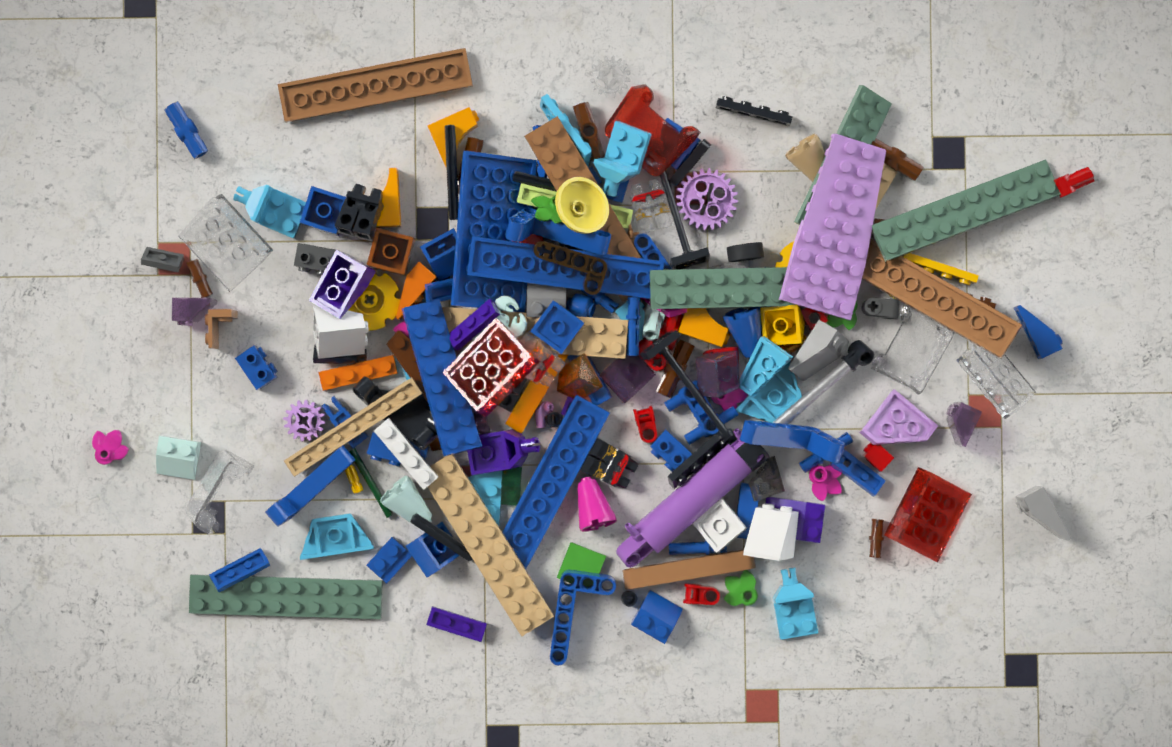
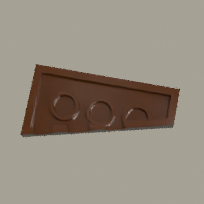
[386,330,429,404]

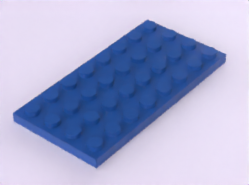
[451,151,537,313]

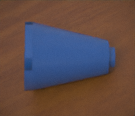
[723,307,762,359]

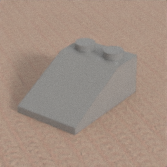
[526,283,566,317]
[788,320,849,381]
[1016,486,1071,540]

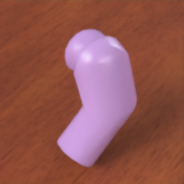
[535,401,554,428]

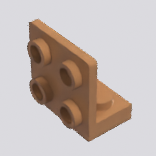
[205,309,238,349]

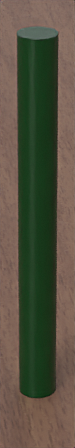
[349,448,393,518]

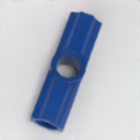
[164,101,209,159]

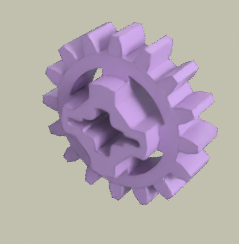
[283,400,326,441]

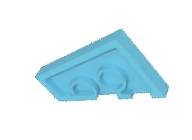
[736,336,793,396]

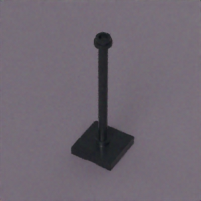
[650,150,710,270]
[639,330,734,441]

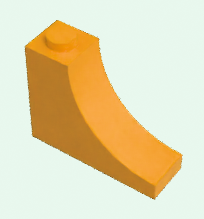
[427,107,480,177]
[376,168,401,228]
[678,308,730,347]

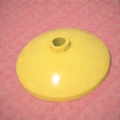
[555,177,609,234]

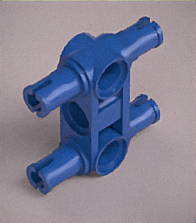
[664,373,739,445]

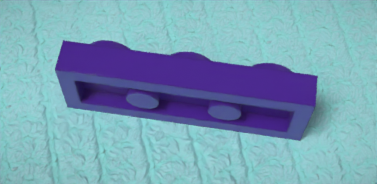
[449,299,500,351]
[426,606,487,642]

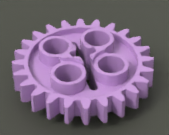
[676,168,738,231]

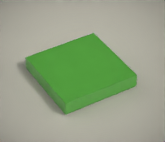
[557,542,606,587]

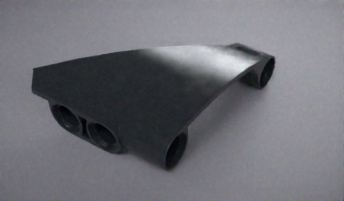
[352,376,438,451]

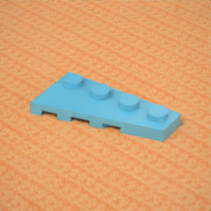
[540,94,592,168]

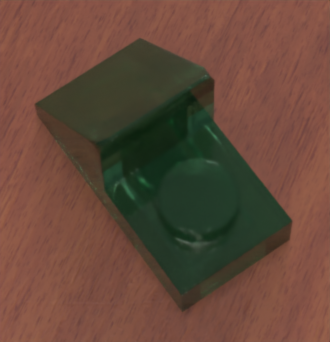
[500,467,522,506]

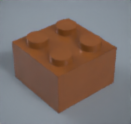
[367,228,416,276]

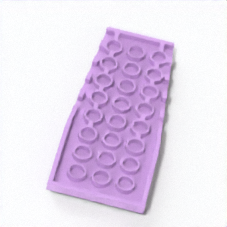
[779,134,886,320]

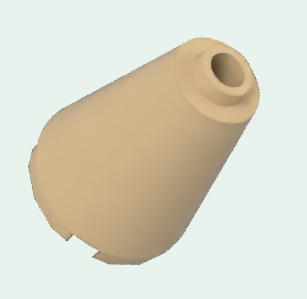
[785,134,825,182]

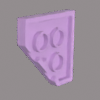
[859,389,938,445]

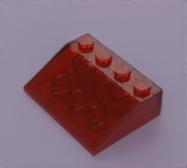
[442,317,541,417]
[884,467,972,563]

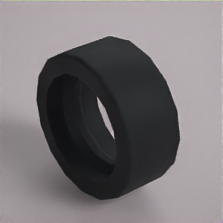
[727,242,764,262]

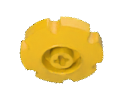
[348,269,400,331]

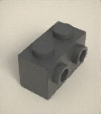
[294,243,336,275]

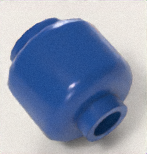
[566,293,596,317]

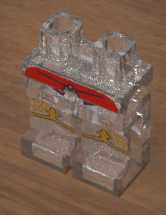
[630,179,675,234]
[505,331,566,387]

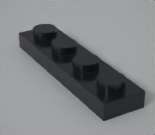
[715,96,793,126]
[667,431,730,489]

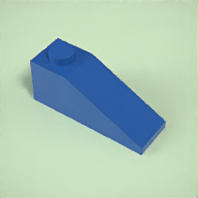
[1013,305,1063,359]

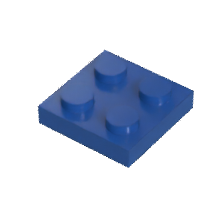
[530,300,584,354]

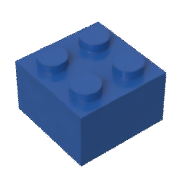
[300,186,346,236]

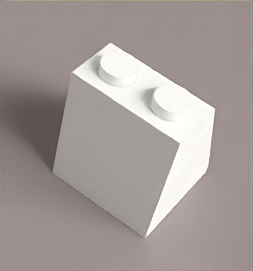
[313,304,369,359]
[743,504,799,561]

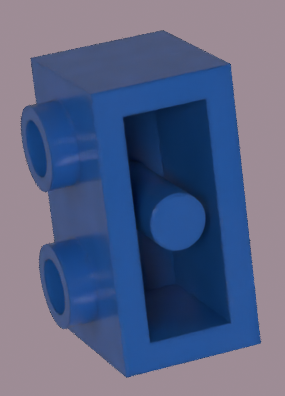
[235,345,278,390]
[650,429,692,472]

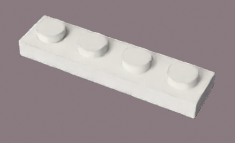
[374,418,439,490]

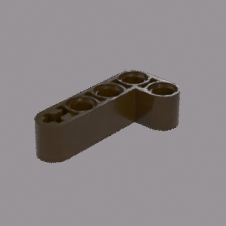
[533,241,607,295]

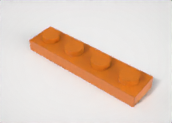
[318,355,398,391]

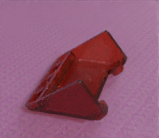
[605,84,701,176]

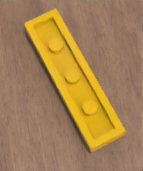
[902,253,979,286]

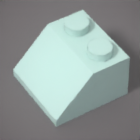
[156,436,201,480]

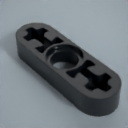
[669,139,712,187]

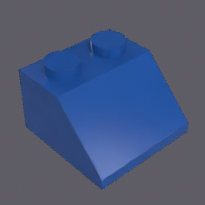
[406,521,460,578]
[631,590,683,644]

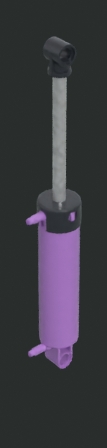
[616,340,874,568]

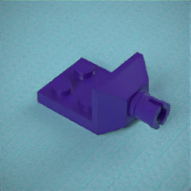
[467,429,540,475]

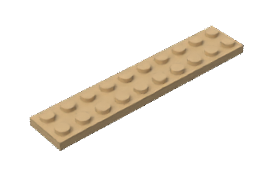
[442,307,628,359]
[428,455,555,637]

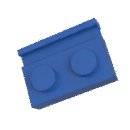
[366,536,412,584]

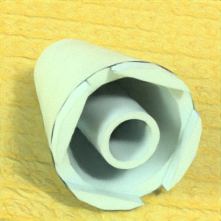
[380,475,432,526]

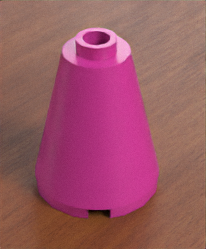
[577,477,617,532]

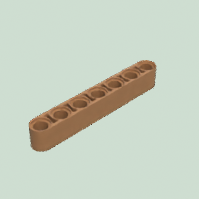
[622,549,756,589]

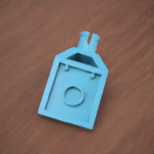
[593,121,652,196]
[233,184,306,239]
[772,567,818,640]

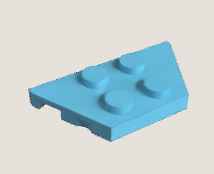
[736,361,802,423]
[468,470,503,526]
[300,513,374,560]

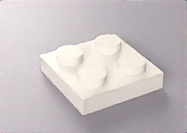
[693,498,747,553]

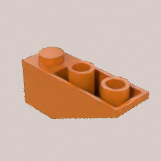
[396,262,437,321]

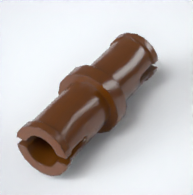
[186,259,213,299]
[869,519,884,558]

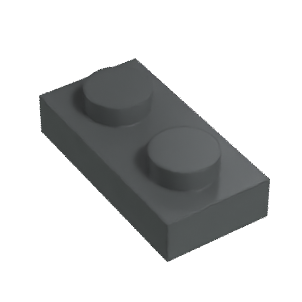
[141,247,184,272]

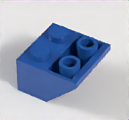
[420,228,456,281]

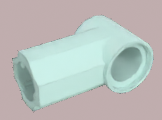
[642,304,665,341]

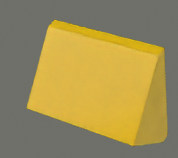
[760,305,805,345]

